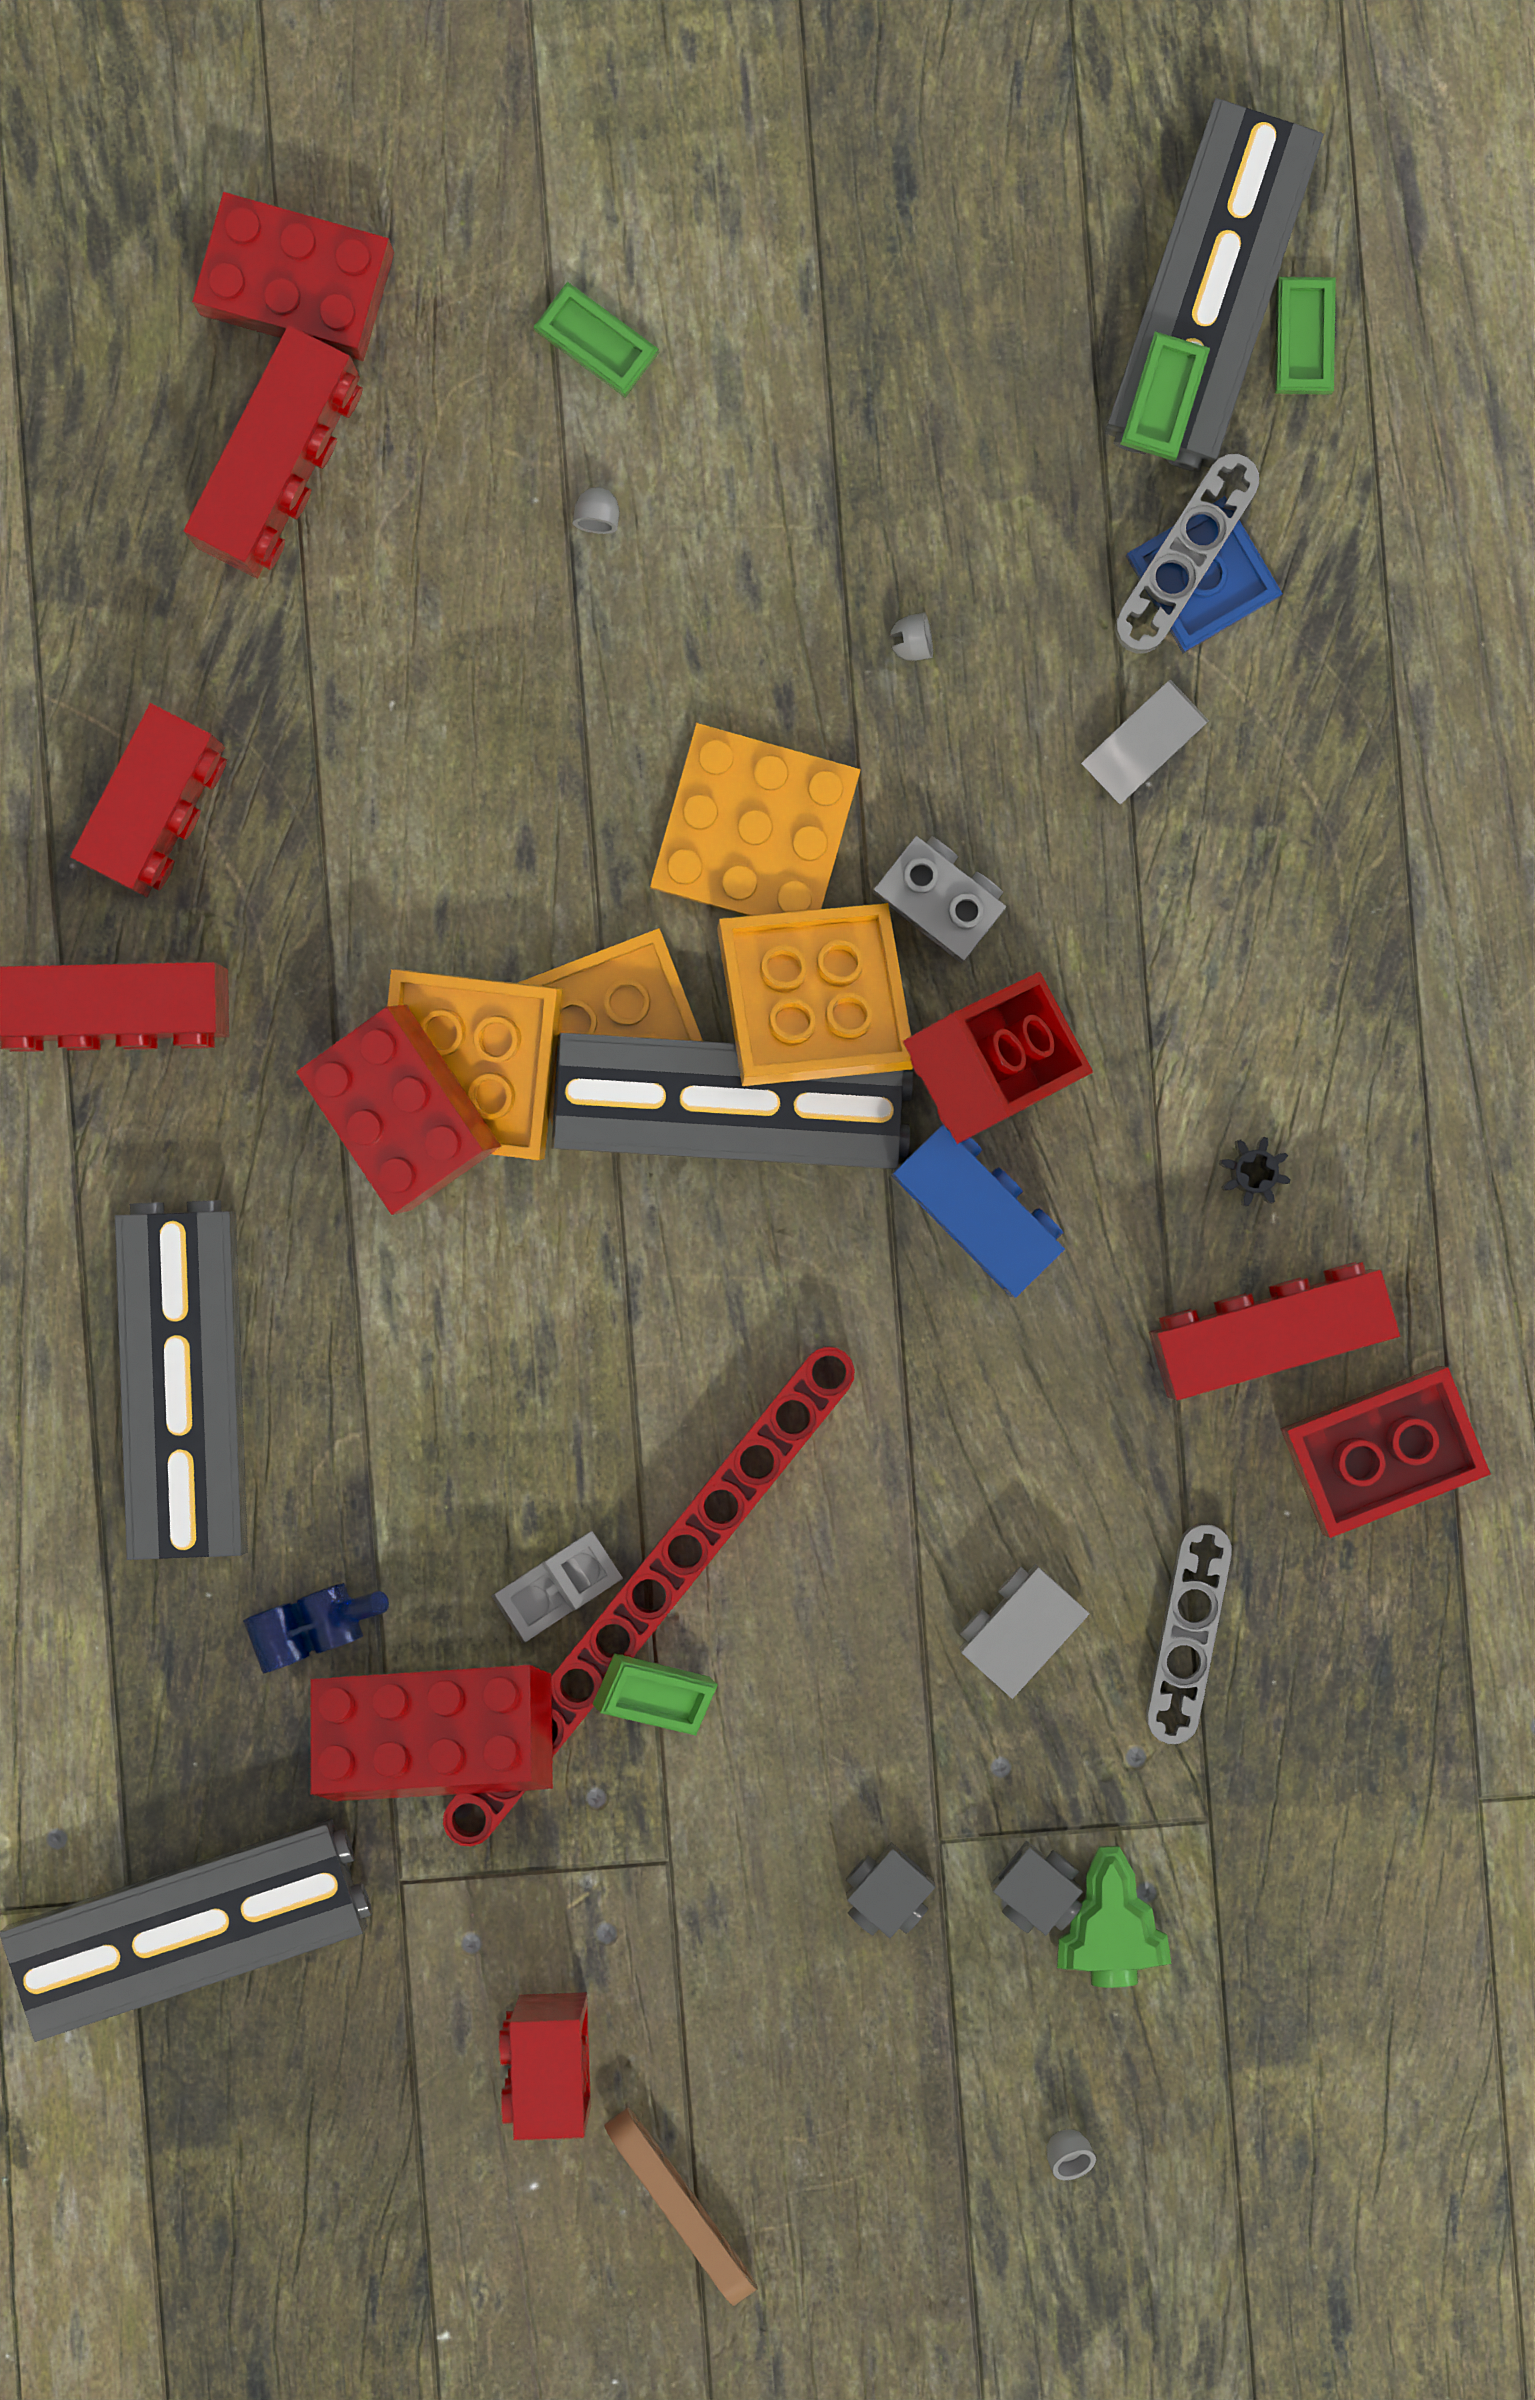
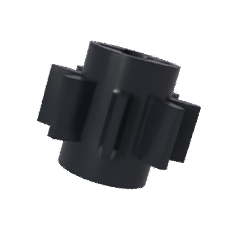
[1219,1137,1291,1207]

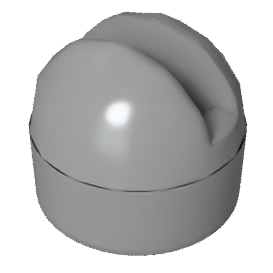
[572,487,620,534]
[890,613,933,661]
[1046,2129,1096,2180]

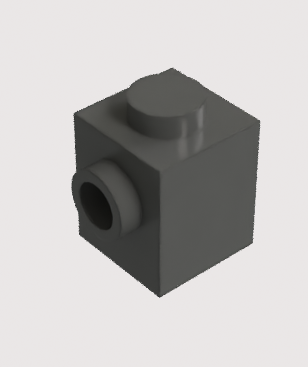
[990,1841,1083,1936]
[846,1842,936,1938]

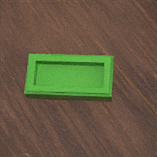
[1275,277,1336,395]
[534,282,659,398]
[1120,331,1210,461]
[593,1653,718,1736]

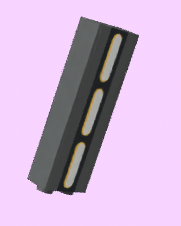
[1104,98,1324,472]
[551,1033,913,1169]
[115,1200,248,1560]
[0,1818,373,2042]

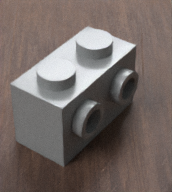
[873,836,1007,964]
[959,1564,1089,1699]

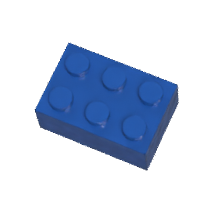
[891,1125,1065,1298]

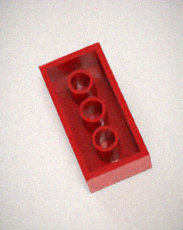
[183,325,363,579]
[0,962,229,1052]
[1149,1262,1401,1401]
[311,1665,553,1801]

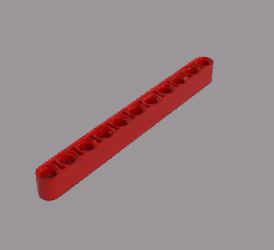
[443,1346,855,1847]

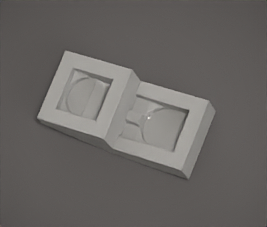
[1081,680,1209,805]
[492,1531,623,1643]

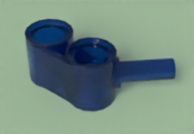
[243,1582,389,1674]

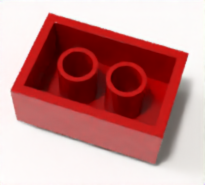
[192,192,394,361]
[70,703,227,898]
[902,971,1093,1144]
[296,1005,502,1215]
[1280,1366,1491,1538]
[499,1992,591,2140]

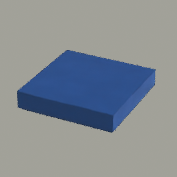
[1126,496,1283,653]

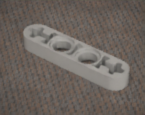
[1115,454,1259,653]
[1146,1524,1232,1744]

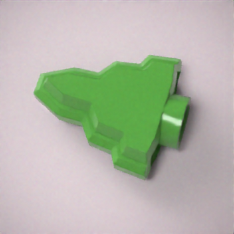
[1057,1846,1171,1988]

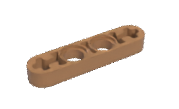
[604,2108,758,2306]

